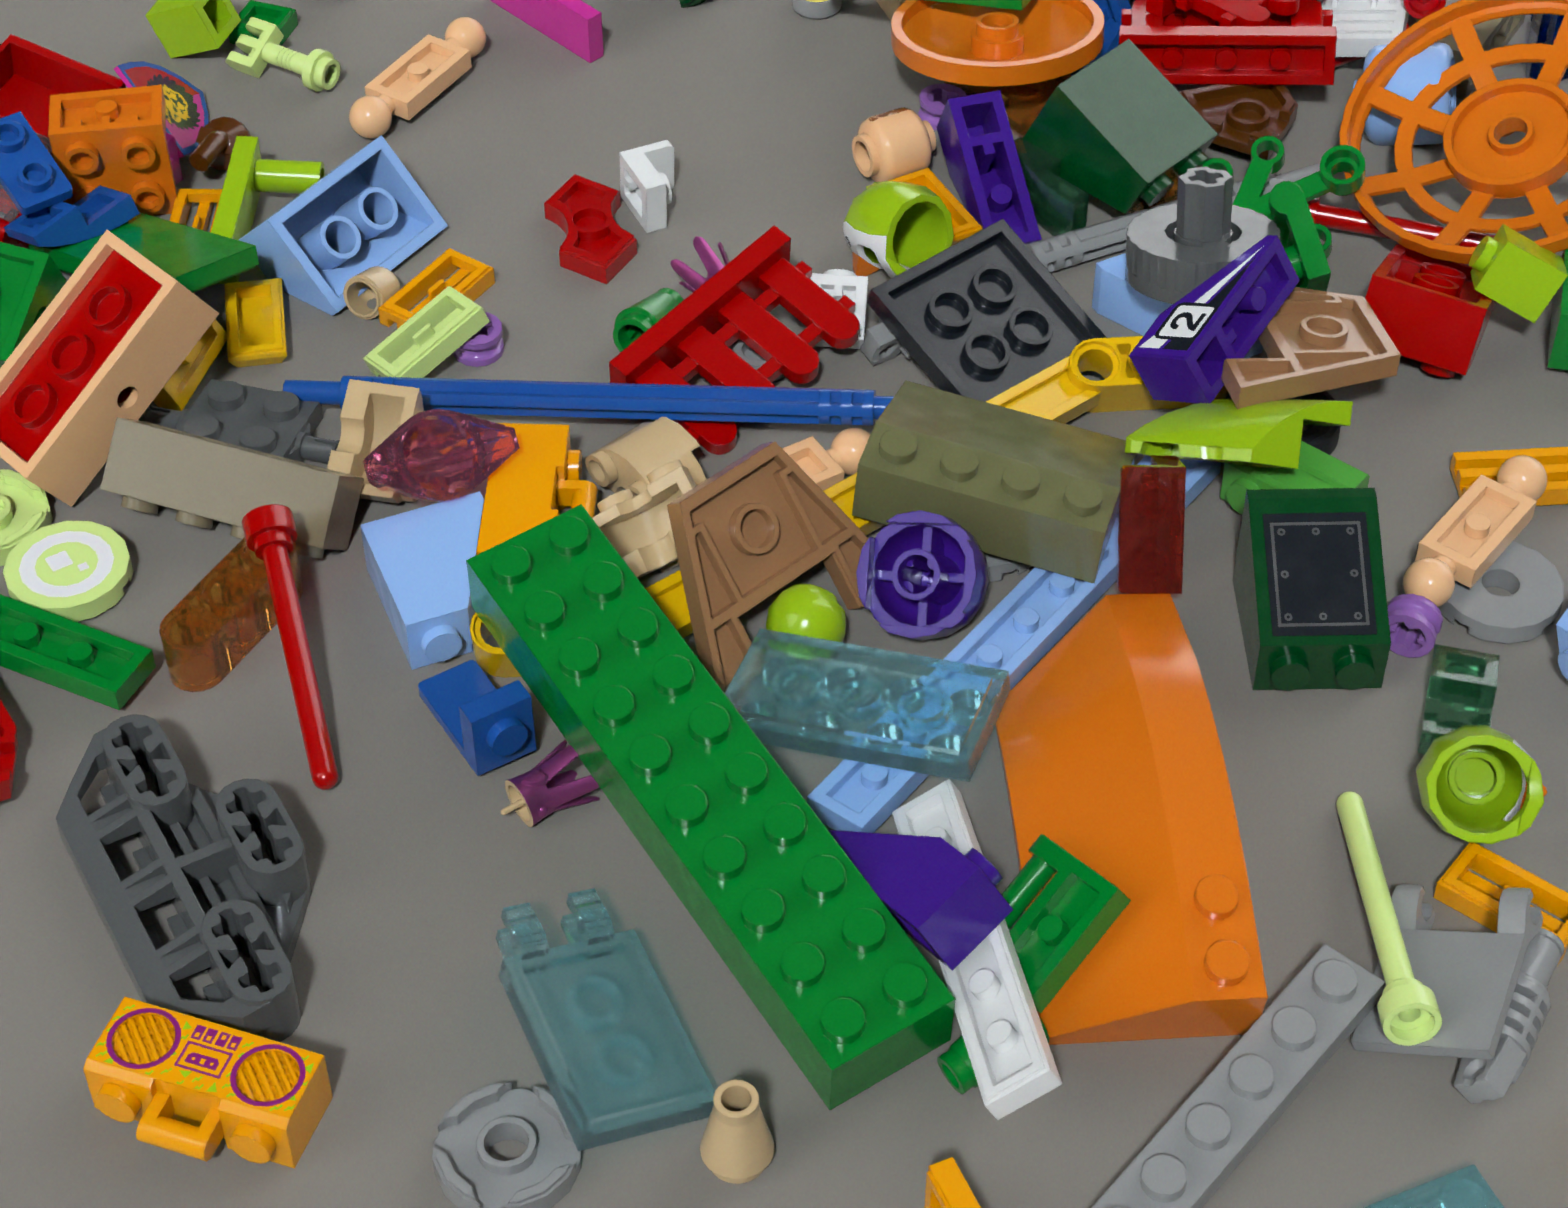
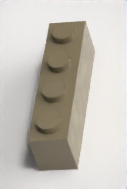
[100,417,364,559]

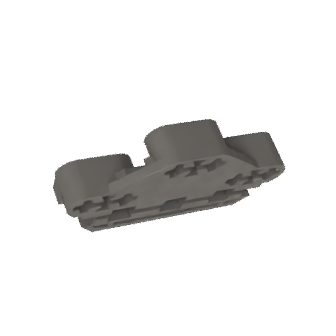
[56,714,312,1042]

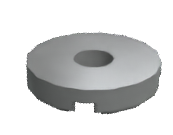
[1439,541,1564,644]
[432,1082,581,1208]

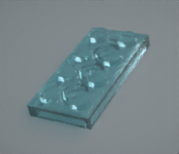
[725,628,1010,782]

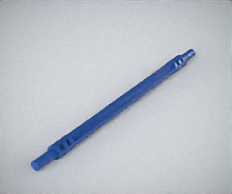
[283,375,894,426]

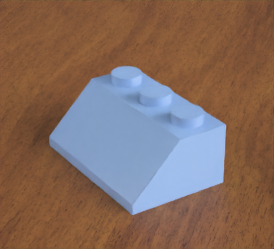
[239,135,448,316]

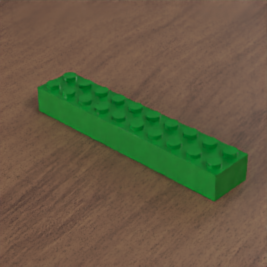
[466,504,956,1110]

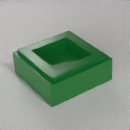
[229,0,298,46]

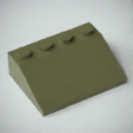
[852,380,1138,583]

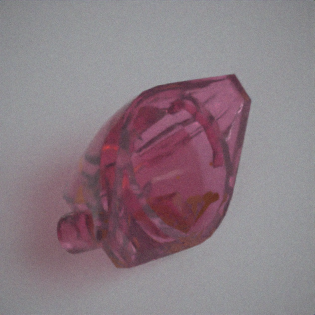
[363,409,520,502]

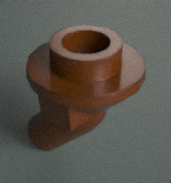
[189,117,250,172]

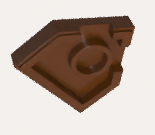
[1179,84,1298,160]

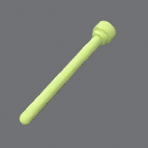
[1336,791,1442,1046]

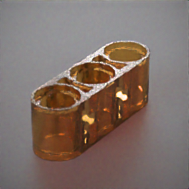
[159,537,304,692]

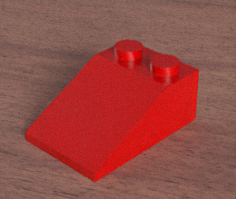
[1365,244,1496,378]

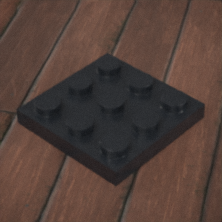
[867,219,1107,402]

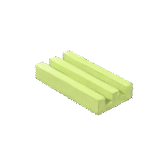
[363,286,490,378]

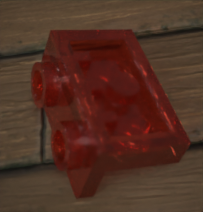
[1117,455,1186,594]

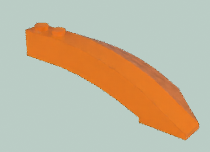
[991,592,1268,1045]

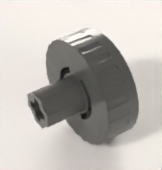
[1125,166,1280,304]

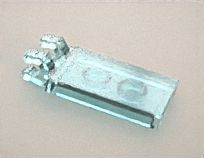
[495,888,715,1151]

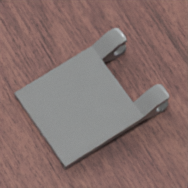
[1351,884,1543,1060]

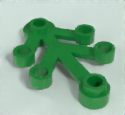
[1201,136,1366,259]

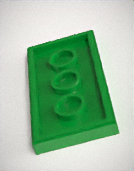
[29,212,259,293]

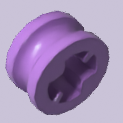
[918,83,966,130]
[453,312,504,367]
[1387,594,1443,658]

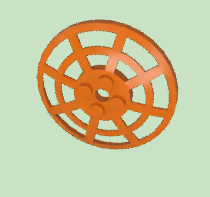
[1339,0,1568,264]

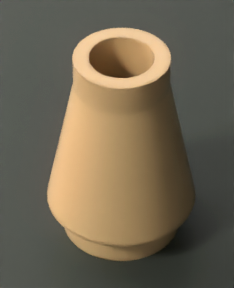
[700,1080,775,1184]

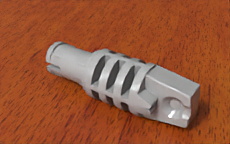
[1454,928,1565,1104]

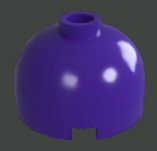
[856,510,989,641]

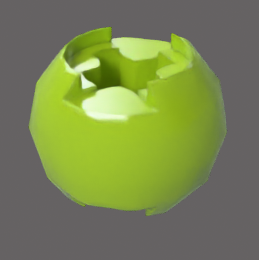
[766,584,847,665]

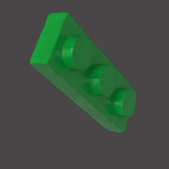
[0,594,156,710]

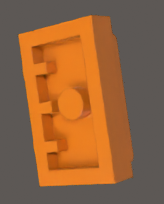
[48,85,177,216]

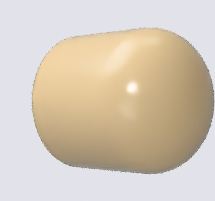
[343,266,401,320]

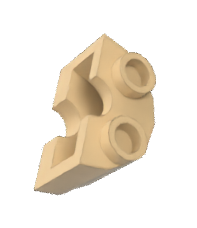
[327,379,435,504]
[585,417,707,497]
[592,460,696,579]

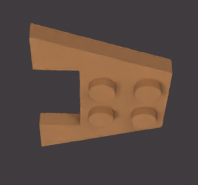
[1221,287,1401,409]
[667,441,869,700]

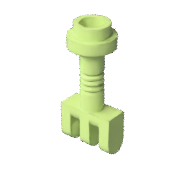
[225,17,340,92]

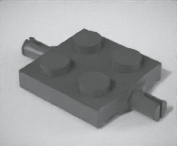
[144,379,340,463]

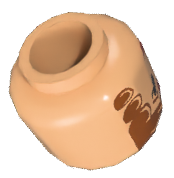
[852,107,936,182]

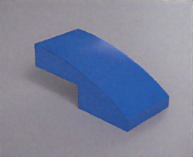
[4,185,140,247]

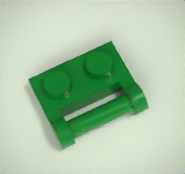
[1268,181,1331,291]
[1001,834,1131,1013]

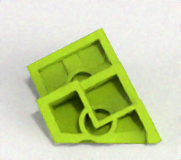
[1125,399,1353,469]

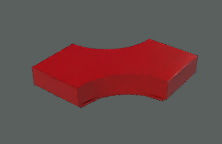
[544,174,637,285]

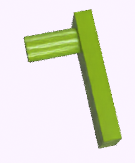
[211,136,325,284]

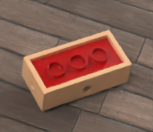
[0,230,220,507]

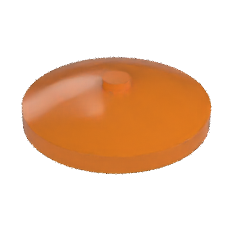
[891,0,1104,87]

